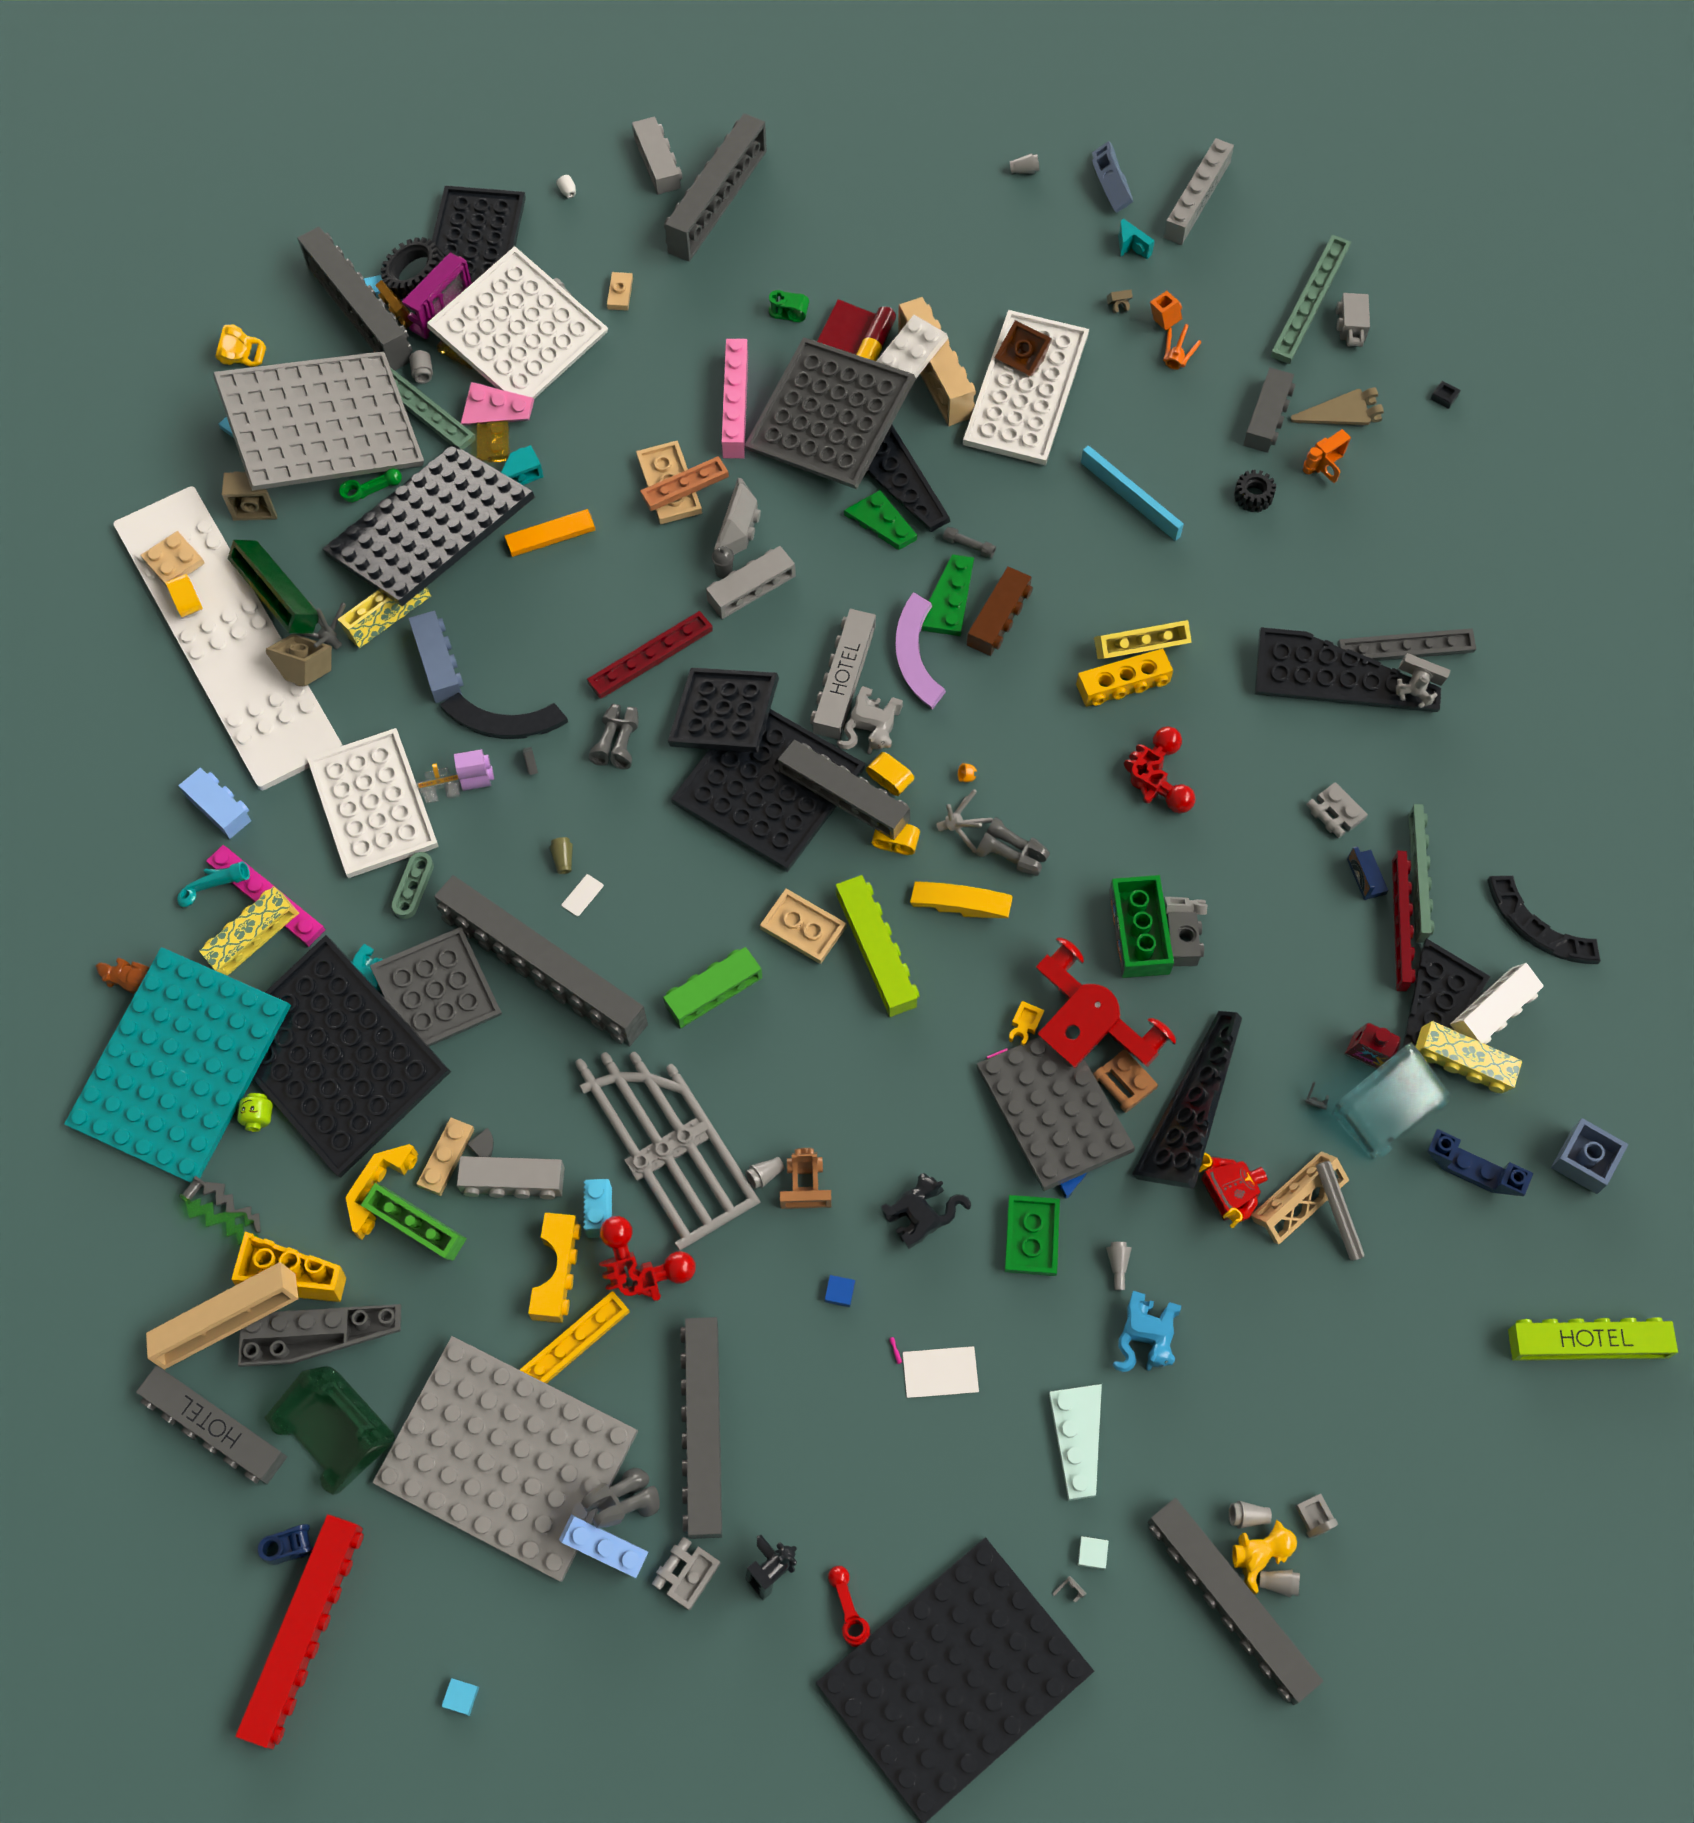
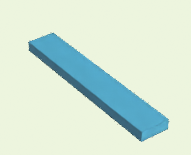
[1081,446,1184,541]

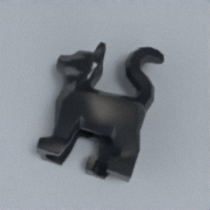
[881,1173,971,1249]

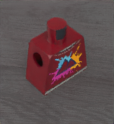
[1345,1023,1400,1074]

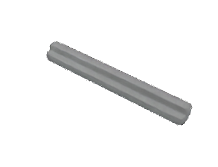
[1316,1161,1364,1260]

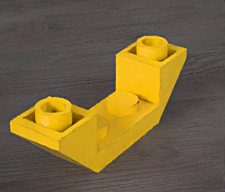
[346,1144,418,1240]

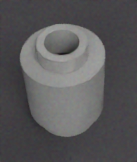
[409,350,433,383]

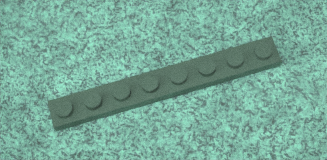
[1270,235,1351,364]

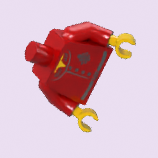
[1199,1152,1268,1228]

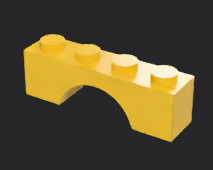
[528,1213,581,1323]

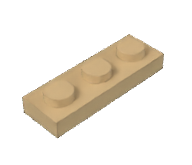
[417,1117,475,1196]

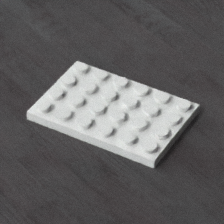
[307,728,439,878]

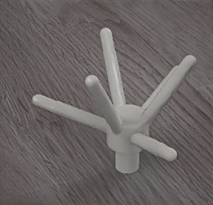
[937,789,993,853]

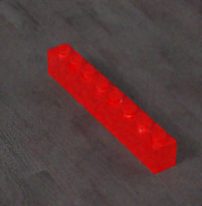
[235,1514,364,1750]

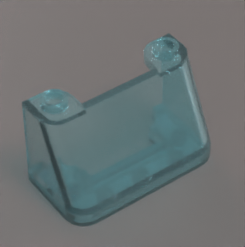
[1332,1043,1451,1159]

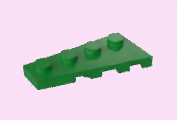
[921,554,974,637]

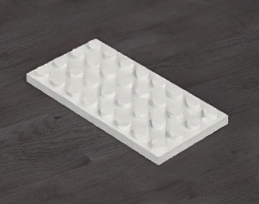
[963,310,1089,466]

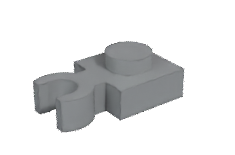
[1164,897,1208,915]

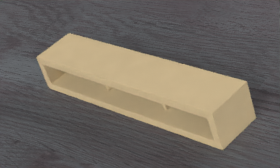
[146,1262,299,1370]

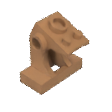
[780,1148,831,1209]

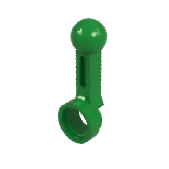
[339,468,402,502]

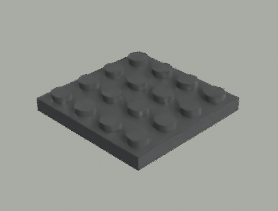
[370,927,502,1046]

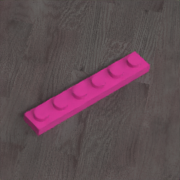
[206,845,325,947]

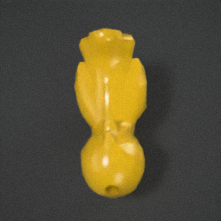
[1232,1520,1297,1594]

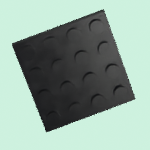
[668,668,779,753]

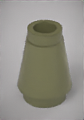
[549,837,573,874]

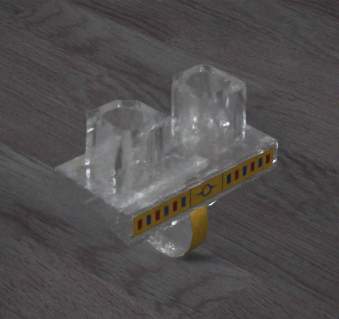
[417,763,461,804]

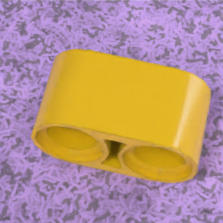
[165,574,203,617]
[866,752,914,796]
[871,824,920,855]

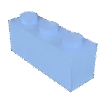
[178,768,251,839]
[559,1514,648,1578]

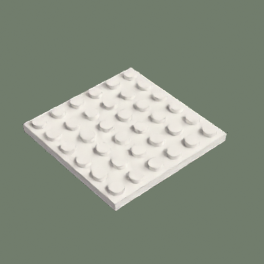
[427,246,608,399]

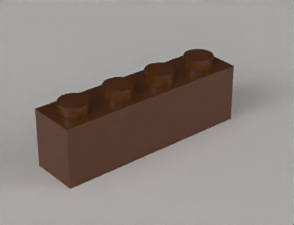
[967,566,1033,656]

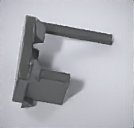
[1306,1082,1329,1110]

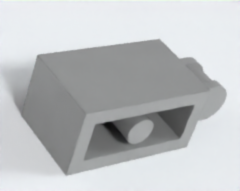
[1336,293,1370,347]

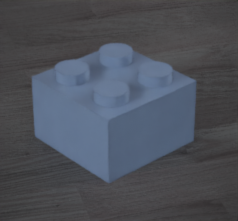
[1551,1118,1629,1194]

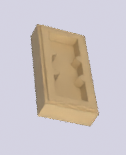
[607,272,633,311]

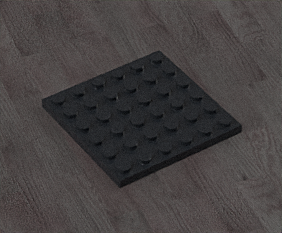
[671,709,865,872]

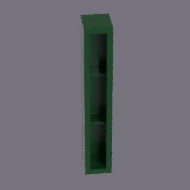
[227,540,319,634]

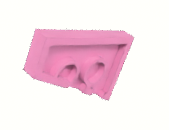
[461,382,534,425]

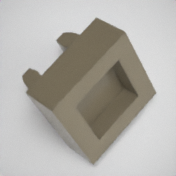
[1107,289,1133,313]

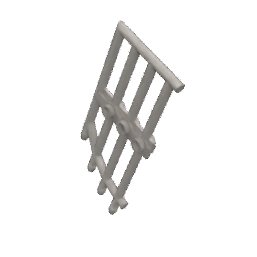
[575,1052,761,1251]

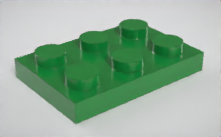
[1005,1195,1060,1276]

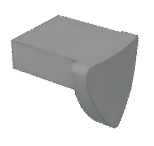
[1295,1494,1338,1538]

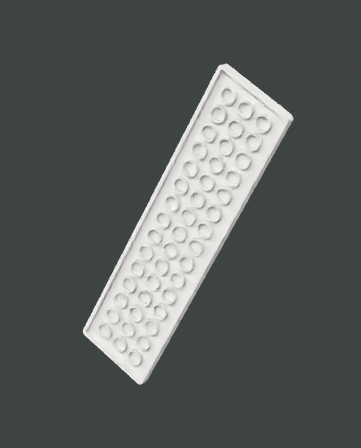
[114,486,342,791]

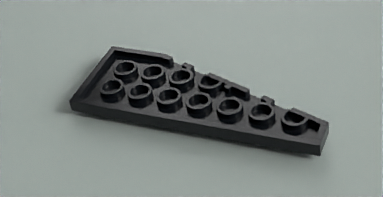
[1255,627,1441,712]

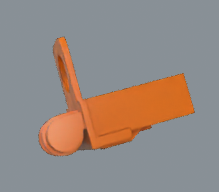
[1303,429,1351,483]

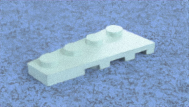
[1049,1384,1102,1501]

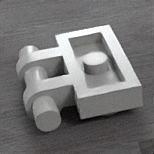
[1306,782,1368,838]
[652,1537,721,1611]

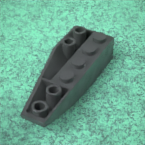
[238,1304,401,1367]

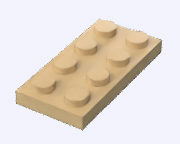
[636,440,702,525]

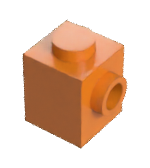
[1150,291,1182,331]

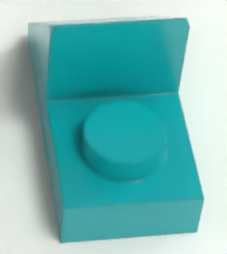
[1118,218,1155,259]

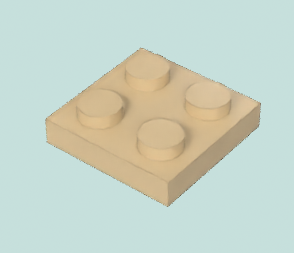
[141,531,205,588]

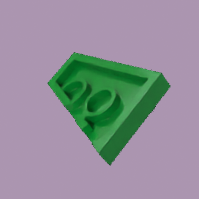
[844,490,917,550]

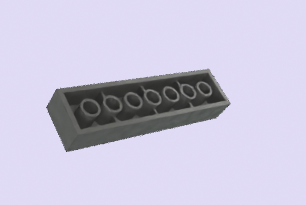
[664,114,767,262]
[297,226,413,371]

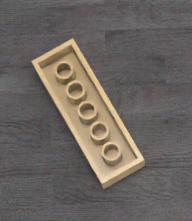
[898,297,976,426]

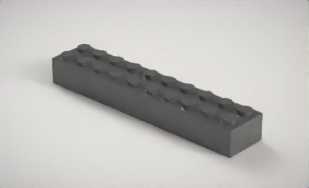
[434,875,648,1047]

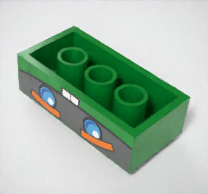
[1109,875,1174,978]

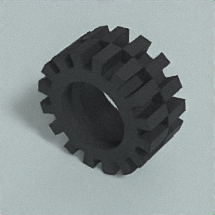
[1234,470,1276,512]

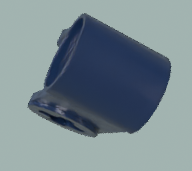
[258,1524,314,1565]

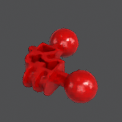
[1123,726,1196,814]
[599,1216,696,1301]

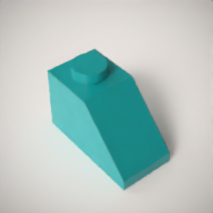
[501,445,544,485]

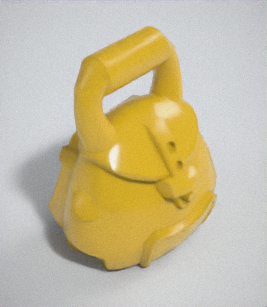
[215,324,266,367]

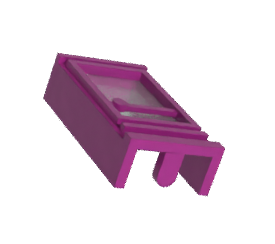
[402,252,472,339]

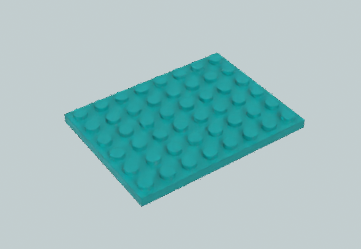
[64,947,291,1183]

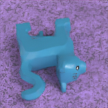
[1113,1291,1181,1372]

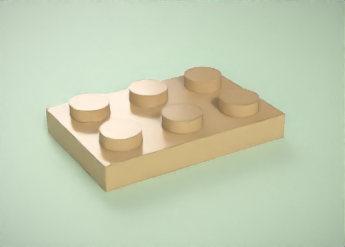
[760,889,847,964]

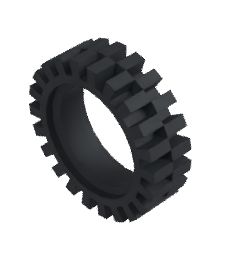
[381,237,445,300]

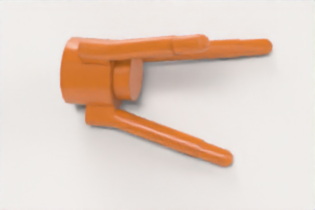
[1163,324,1201,370]

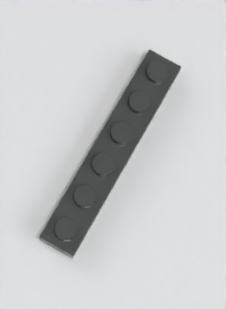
[1337,628,1476,661]

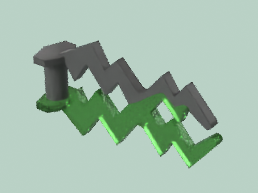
[179,1176,261,1245]

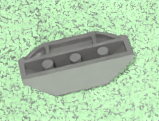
[714,478,761,555]

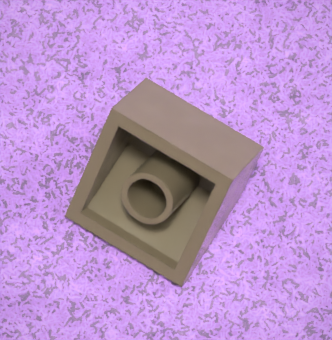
[222,471,278,521]
[266,634,332,686]

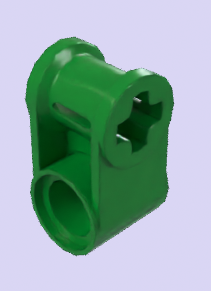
[769,290,809,322]

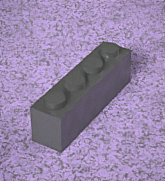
[1243,368,1296,453]

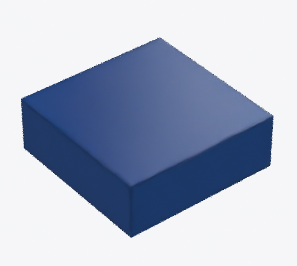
[825,1275,855,1307]

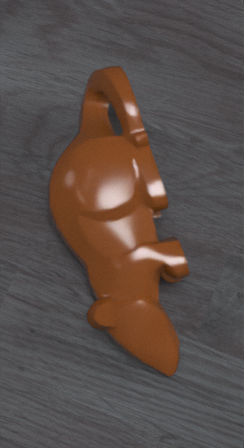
[96,958,150,994]

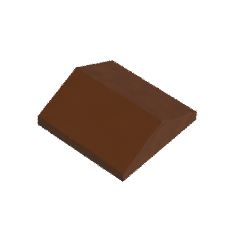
[994,320,1052,377]

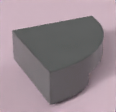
[523,747,538,775]
[468,1128,494,1157]

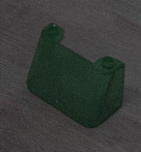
[265,1366,395,1495]

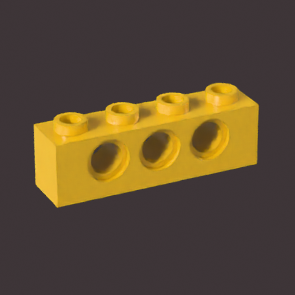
[1076,648,1173,707]

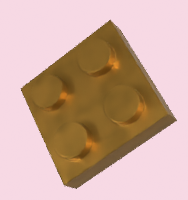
[375,280,413,329]

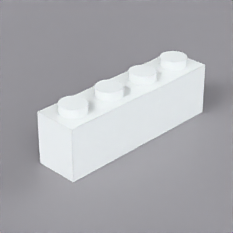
[1450,963,1544,1045]

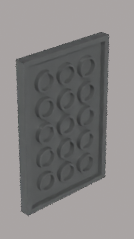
[977,1030,1135,1191]

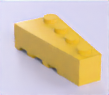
[231,1231,346,1302]

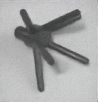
[299,601,346,649]

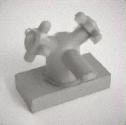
[1396,653,1451,708]

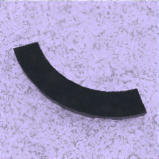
[440,693,568,739]
[1487,876,1601,964]

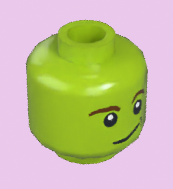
[237,1093,273,1132]

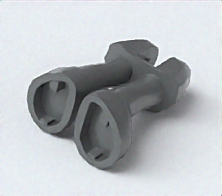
[588,704,639,769]
[975,817,1050,876]
[581,1468,660,1528]

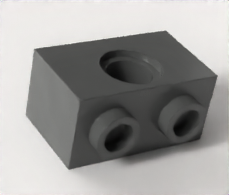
[1167,912,1204,966]

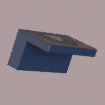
[1347,846,1389,900]

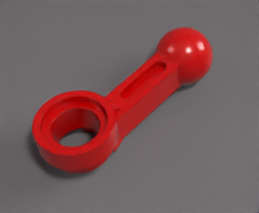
[828,1566,871,1647]

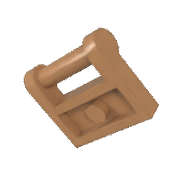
[1093,1049,1158,1113]

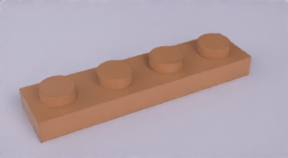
[640,456,729,511]

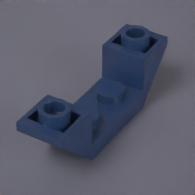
[1427,1129,1533,1197]

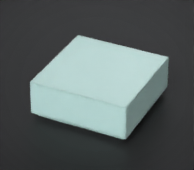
[1078,1536,1109,1570]

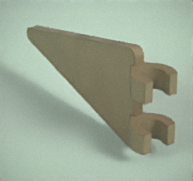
[1290,387,1384,425]

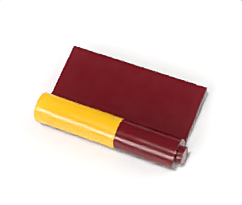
[817,299,896,361]

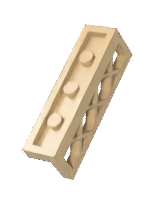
[1251,1152,1349,1245]

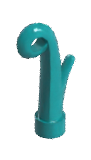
[177,861,250,907]

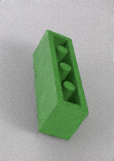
[663,947,762,1028]
[361,1183,467,1261]

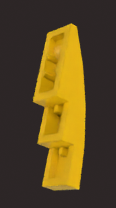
[910,881,1013,918]

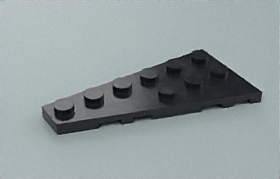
[1396,938,1491,1092]

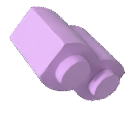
[454,749,494,791]

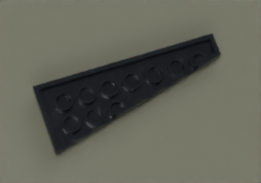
[867,425,951,532]
[1132,1011,1242,1189]

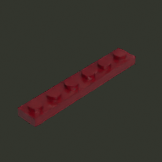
[587,611,713,699]
[1392,850,1416,992]

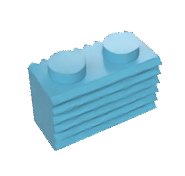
[583,1179,612,1238]

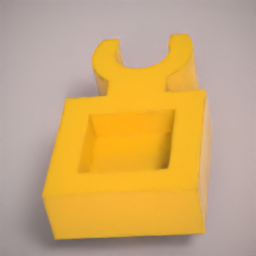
[1009,1001,1044,1045]

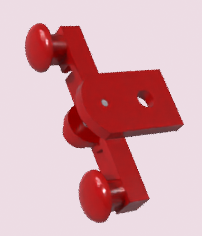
[1036,938,1176,1068]

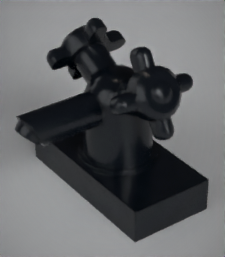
[745,1534,797,1600]

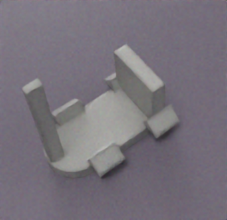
[1053,1576,1087,1602]

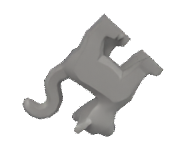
[837,686,903,754]

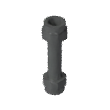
[943,527,996,559]

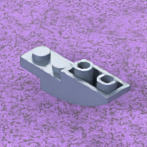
[1092,141,1134,213]

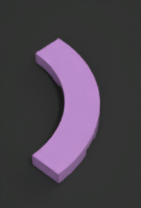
[896,592,946,710]

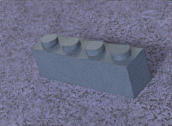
[409,610,464,703]

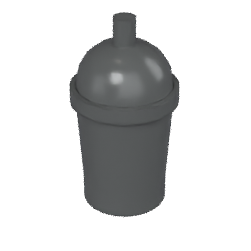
[712,546,734,579]

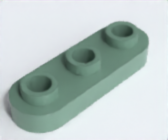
[392,852,434,919]

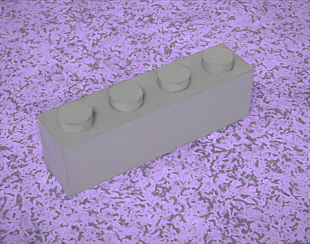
[632,117,683,194]
[706,546,796,619]
[457,1156,565,1199]

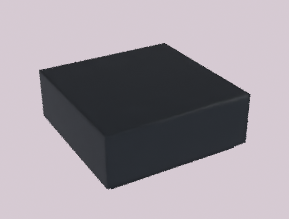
[1430,381,1461,409]

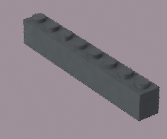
[680,1317,722,1539]
[1148,1498,1324,1705]

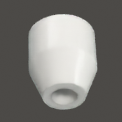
[556,175,576,198]

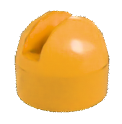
[958,763,977,782]

